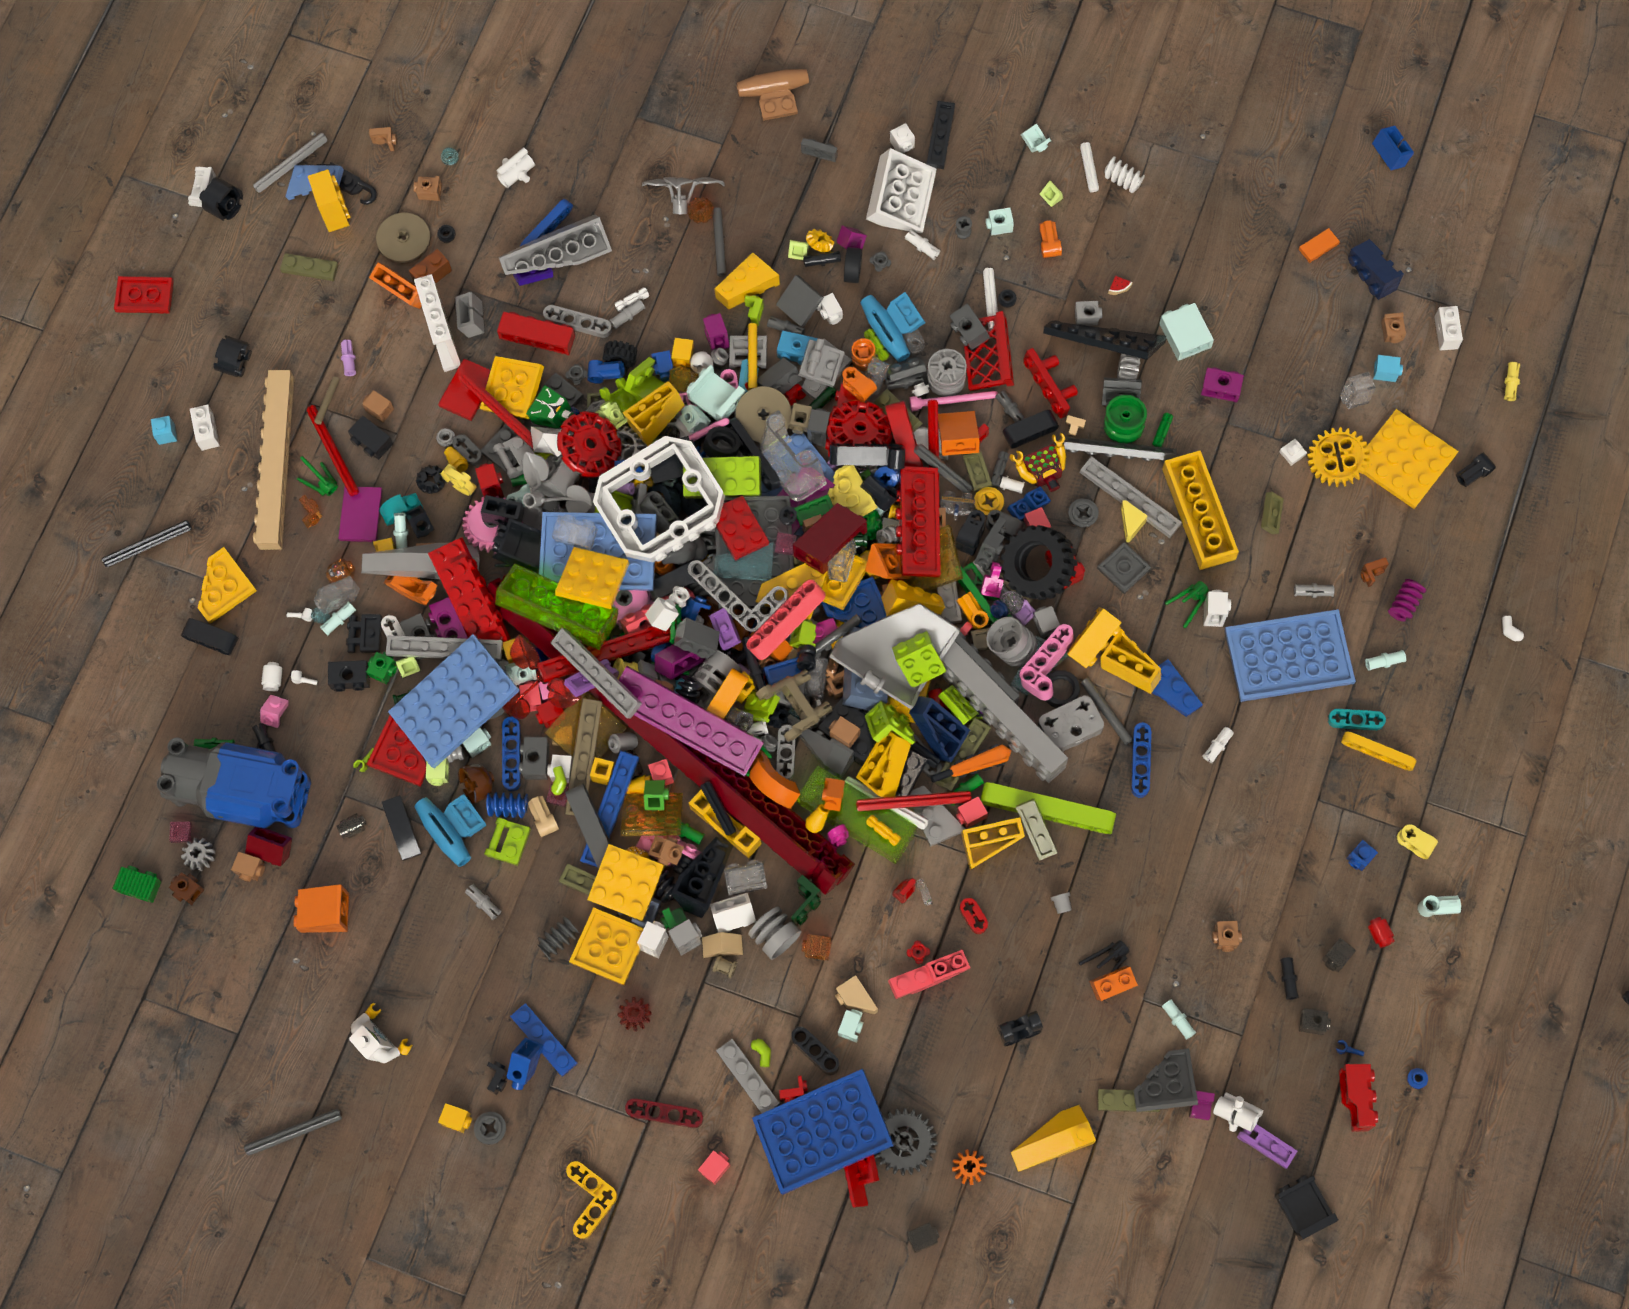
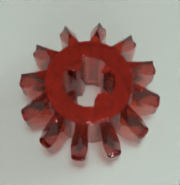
[617,997,652,1032]

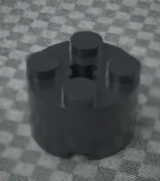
[199,177,243,221]
[214,335,252,377]

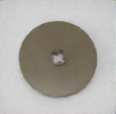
[376,213,431,263]
[736,386,792,443]

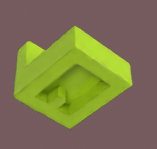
[744,295,764,326]

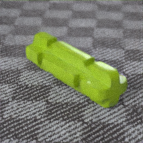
[864,329,889,362]

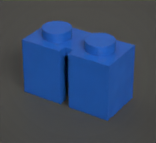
[1372,126,1414,170]

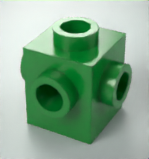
[859,510,883,541]
[366,652,397,684]

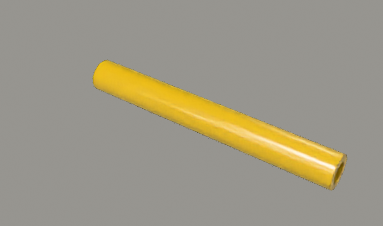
[748,323,757,391]

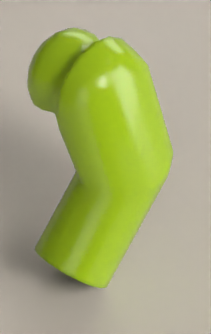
[751,1039,771,1067]

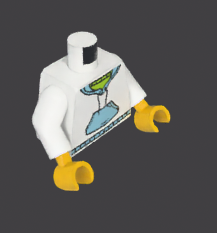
[349,1003,413,1063]

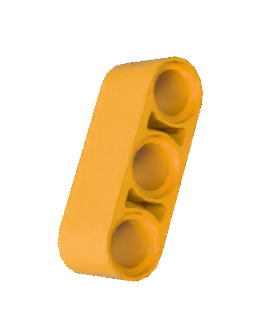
[706,668,749,719]

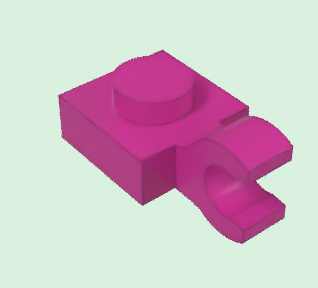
[980,562,1004,598]

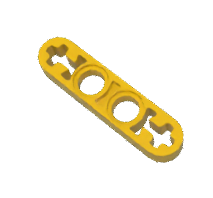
[1341,732,1417,771]

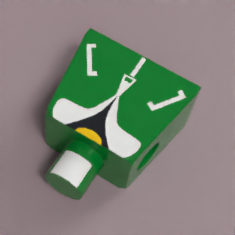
[526,385,574,429]

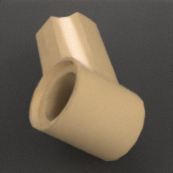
[527,796,559,837]

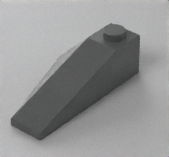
[788,715,854,780]

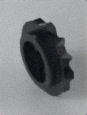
[416,465,446,494]

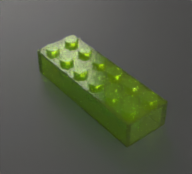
[496,564,618,650]
[797,765,917,864]

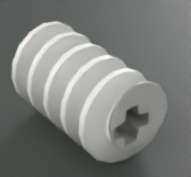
[1104,156,1145,193]

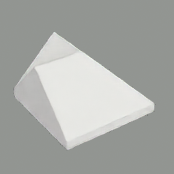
[531,426,573,457]

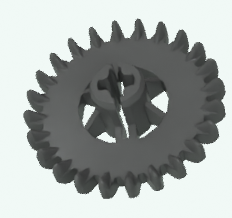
[874,1108,938,1176]

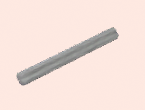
[253,133,327,193]

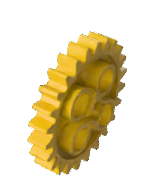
[1308,427,1370,487]

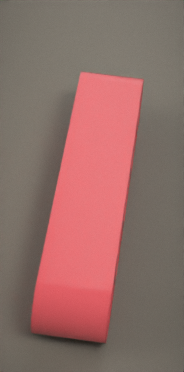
[746,580,826,660]

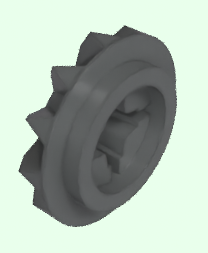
[1068,498,1099,528]
[474,1112,507,1145]

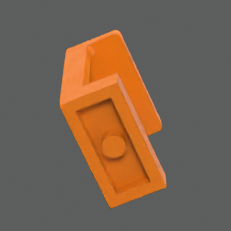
[938,411,979,456]

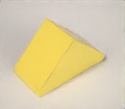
[1121,500,1147,543]

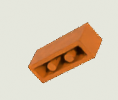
[369,262,422,309]

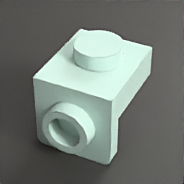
[1020,124,1051,153]

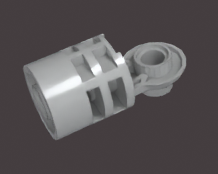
[692,650,742,709]

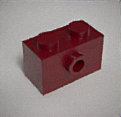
[245,827,292,867]

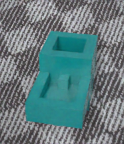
[379,493,423,526]

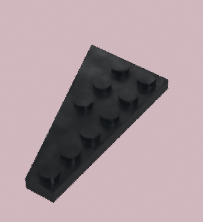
[1043,320,1166,360]

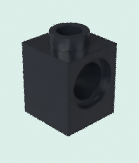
[405,505,434,538]

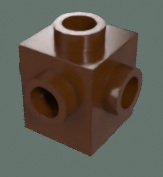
[169,872,204,905]

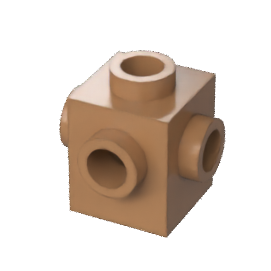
[648,836,684,866]
[1212,921,1242,952]

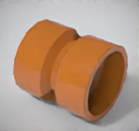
[851,338,875,371]

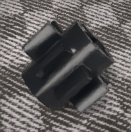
[768,704,788,728]

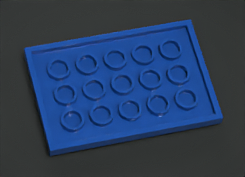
[752,1069,894,1195]

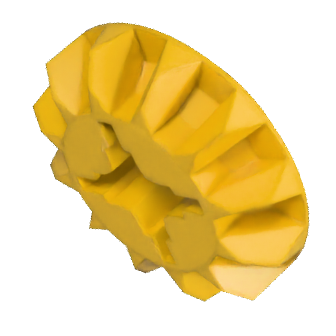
[806,229,834,252]
[974,487,1004,516]

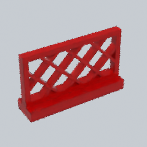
[964,311,1014,391]

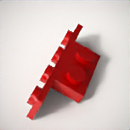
[844,1155,880,1208]

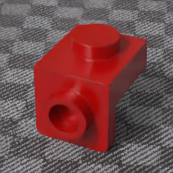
[779,1075,808,1103]

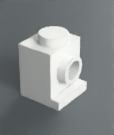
[817,293,843,325]

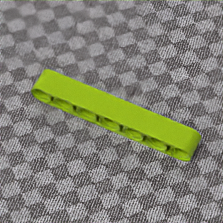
[980,782,1116,834]

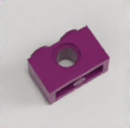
[703,313,729,352]
[1201,367,1244,402]

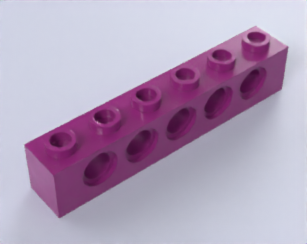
[428,597,468,639]

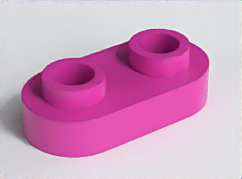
[827,824,849,847]

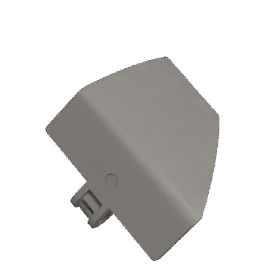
[829,604,960,709]

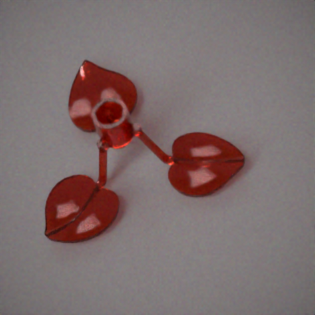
[502,634,582,719]

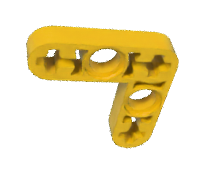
[566,1161,617,1239]

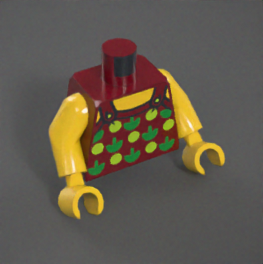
[1010,433,1066,492]

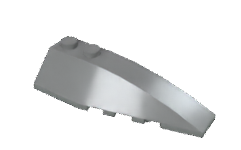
[498,214,612,275]
[529,399,606,498]
[361,543,480,580]

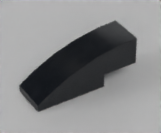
[382,795,421,861]

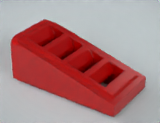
[892,878,916,904]

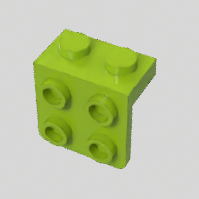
[892,631,946,687]

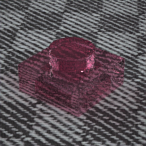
[774,532,797,556]
[546,783,568,807]
[169,821,192,843]

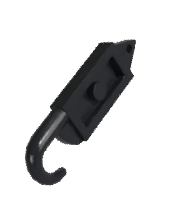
[317,162,377,205]

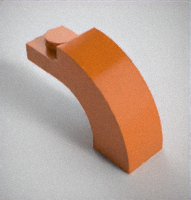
[384,575,438,605]
[749,750,800,809]

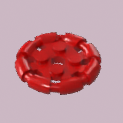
[826,400,893,446]
[557,411,622,478]

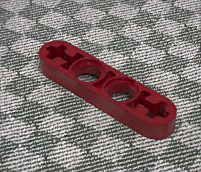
[625,1099,703,1128]

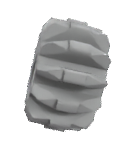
[1117,353,1140,379]
[181,838,216,871]

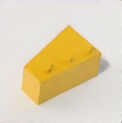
[881,579,945,617]
[1100,629,1161,694]

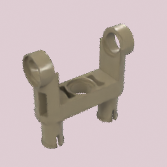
[756,669,833,742]

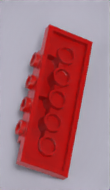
[895,466,941,577]
[428,537,511,642]

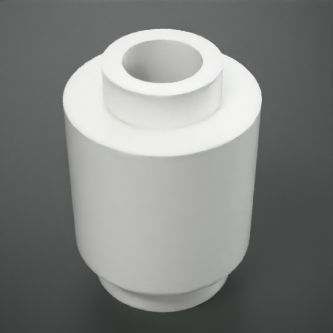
[261,662,283,691]

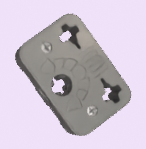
[1038,696,1104,752]

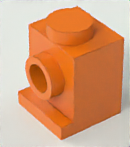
[822,778,845,811]

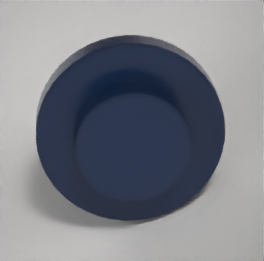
[990,600,1008,619]

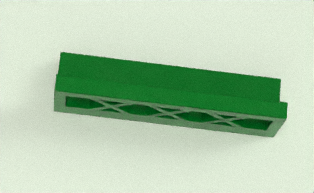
[954,562,1012,627]

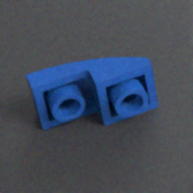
[1007,486,1051,521]

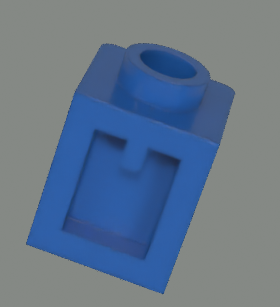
[1346,840,1378,871]

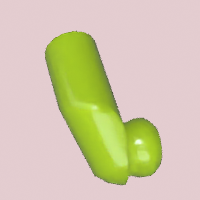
[551,766,567,795]

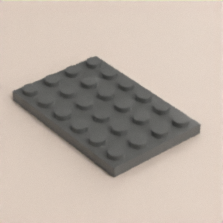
[715,496,794,609]

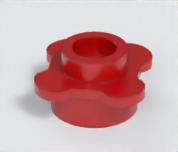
[906,940,930,964]

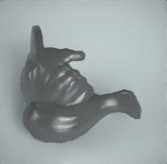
[662,535,708,565]

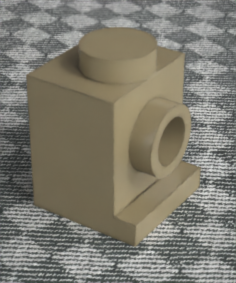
[789,403,812,434]

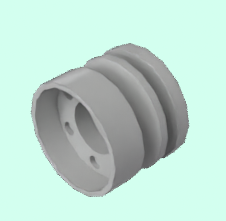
[927,349,967,397]
[986,617,1037,666]
[748,906,802,960]

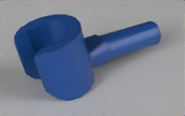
[1336,1040,1364,1056]

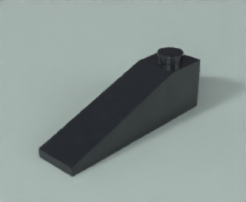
[671,837,733,918]

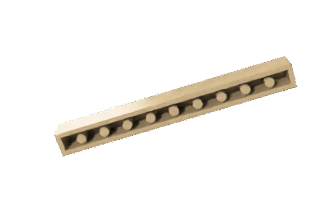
[253,370,294,550]

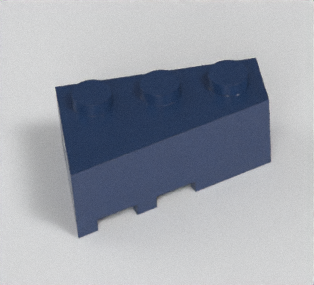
[1348,239,1404,300]
[909,696,970,763]

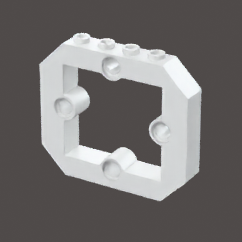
[593,436,725,562]

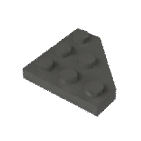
[1134,1048,1198,1112]

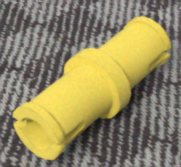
[1504,362,1520,401]

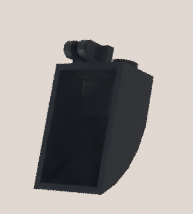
[491,518,541,573]

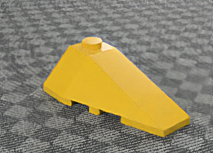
[1011,1105,1096,1172]

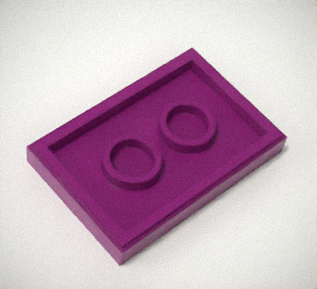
[338,486,383,542]

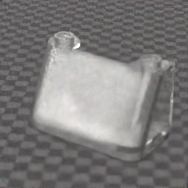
[759,410,827,501]

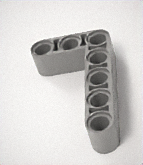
[688,560,789,632]

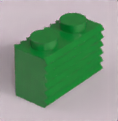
[112,865,161,903]

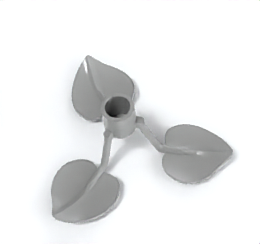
[642,177,725,214]
[522,452,593,530]

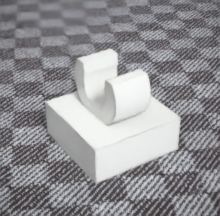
[1279,439,1307,466]

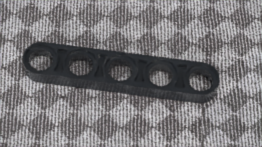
[726,418,780,491]

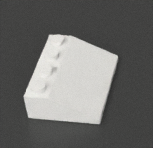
[866,148,937,233]

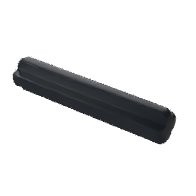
[700,781,736,835]

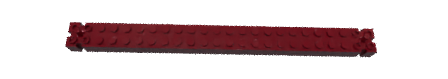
[487,573,855,895]

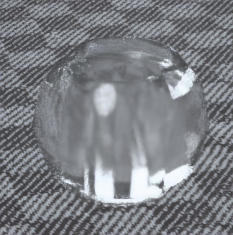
[1000,590,1023,614]

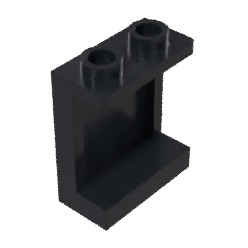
[1275,1175,1339,1241]

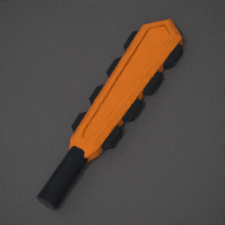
[930,744,1012,783]

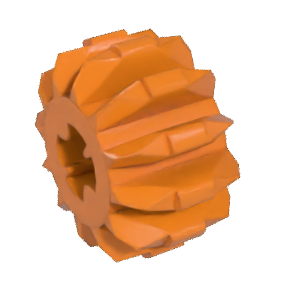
[952,1149,987,1185]

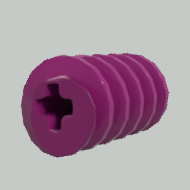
[1388,579,1426,622]

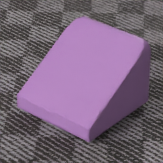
[1008,599,1036,626]

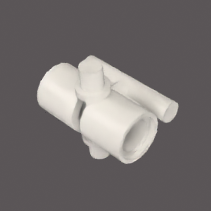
[496,148,535,188]
[1213,1092,1264,1132]

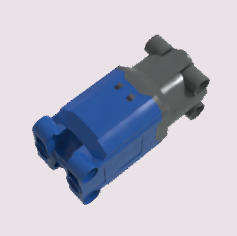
[157,738,311,828]

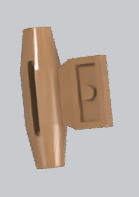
[736,69,809,121]

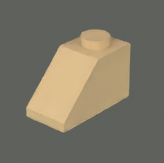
[835,975,878,1014]

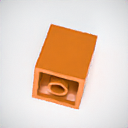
[294,885,349,933]

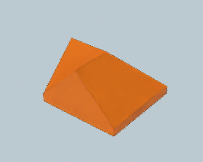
[865,543,911,579]

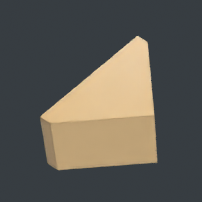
[702,932,743,958]

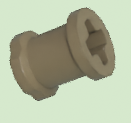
[712,955,738,978]

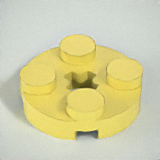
[441,464,477,496]

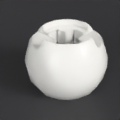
[690,351,713,374]

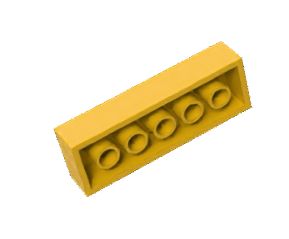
[1162,450,1239,570]

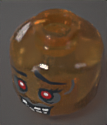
[326,558,355,586]

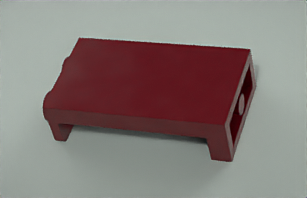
[793,503,867,574]

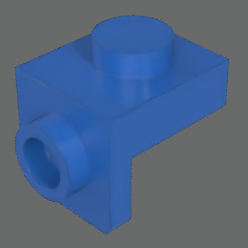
[681,595,711,621]

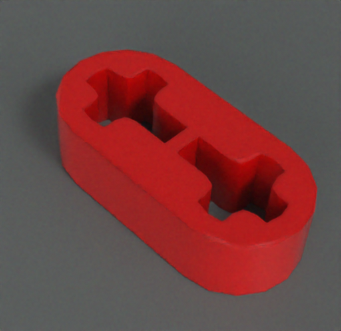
[960,898,988,934]

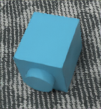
[1373,355,1403,382]
[151,416,177,445]

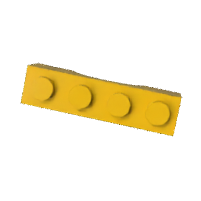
[689,789,762,858]

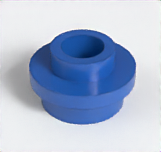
[1407,1068,1428,1089]

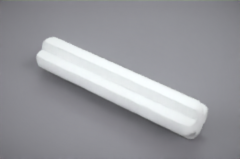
[1080,142,1099,193]

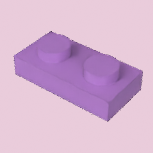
[709,608,741,651]

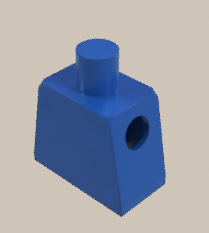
[507,1037,544,1090]

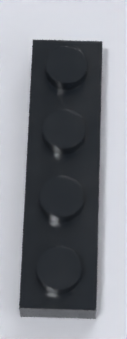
[926,101,955,169]

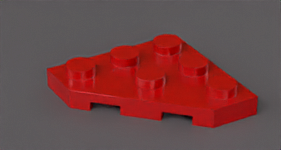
[367,715,426,787]

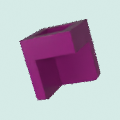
[837,225,867,249]
[1189,1091,1215,1120]

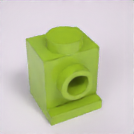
[789,619,816,648]

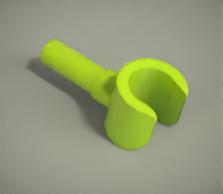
[353,748,374,772]

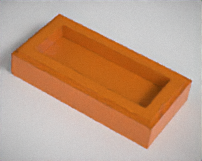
[1299,228,1340,263]

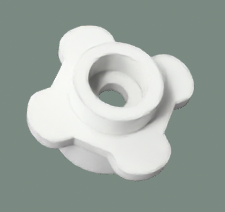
[669,586,690,608]

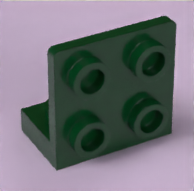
[791,875,821,926]

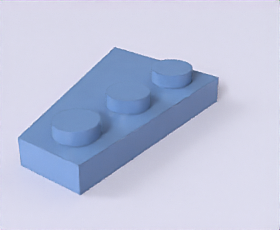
[285,165,344,200]

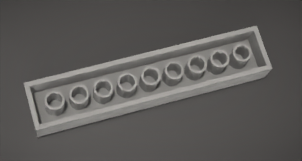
[941,641,1068,783]

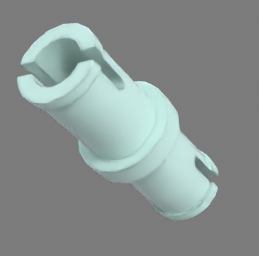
[393,513,408,549]
[320,601,357,635]
[1365,650,1406,671]
[1162,999,1196,1040]

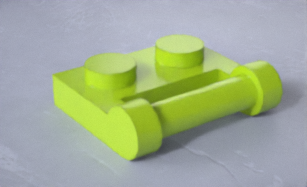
[484,818,531,866]

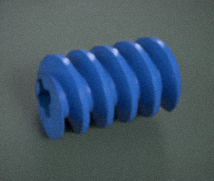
[874,466,900,487]
[486,792,528,818]

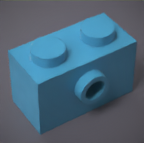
[777,330,818,365]

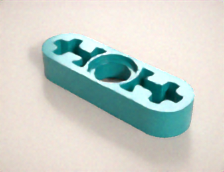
[1328,709,1386,731]

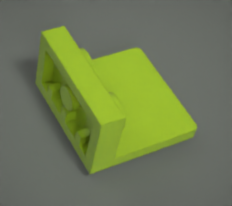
[624,357,665,400]
[865,701,915,745]

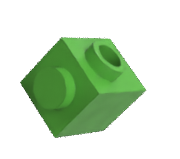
[644,780,669,810]

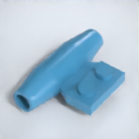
[860,292,926,362]
[415,794,486,867]

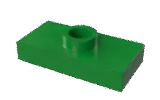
[794,495,833,527]

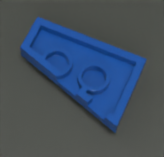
[1152,659,1203,717]

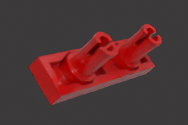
[1023,348,1078,419]

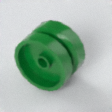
[1104,395,1147,444]

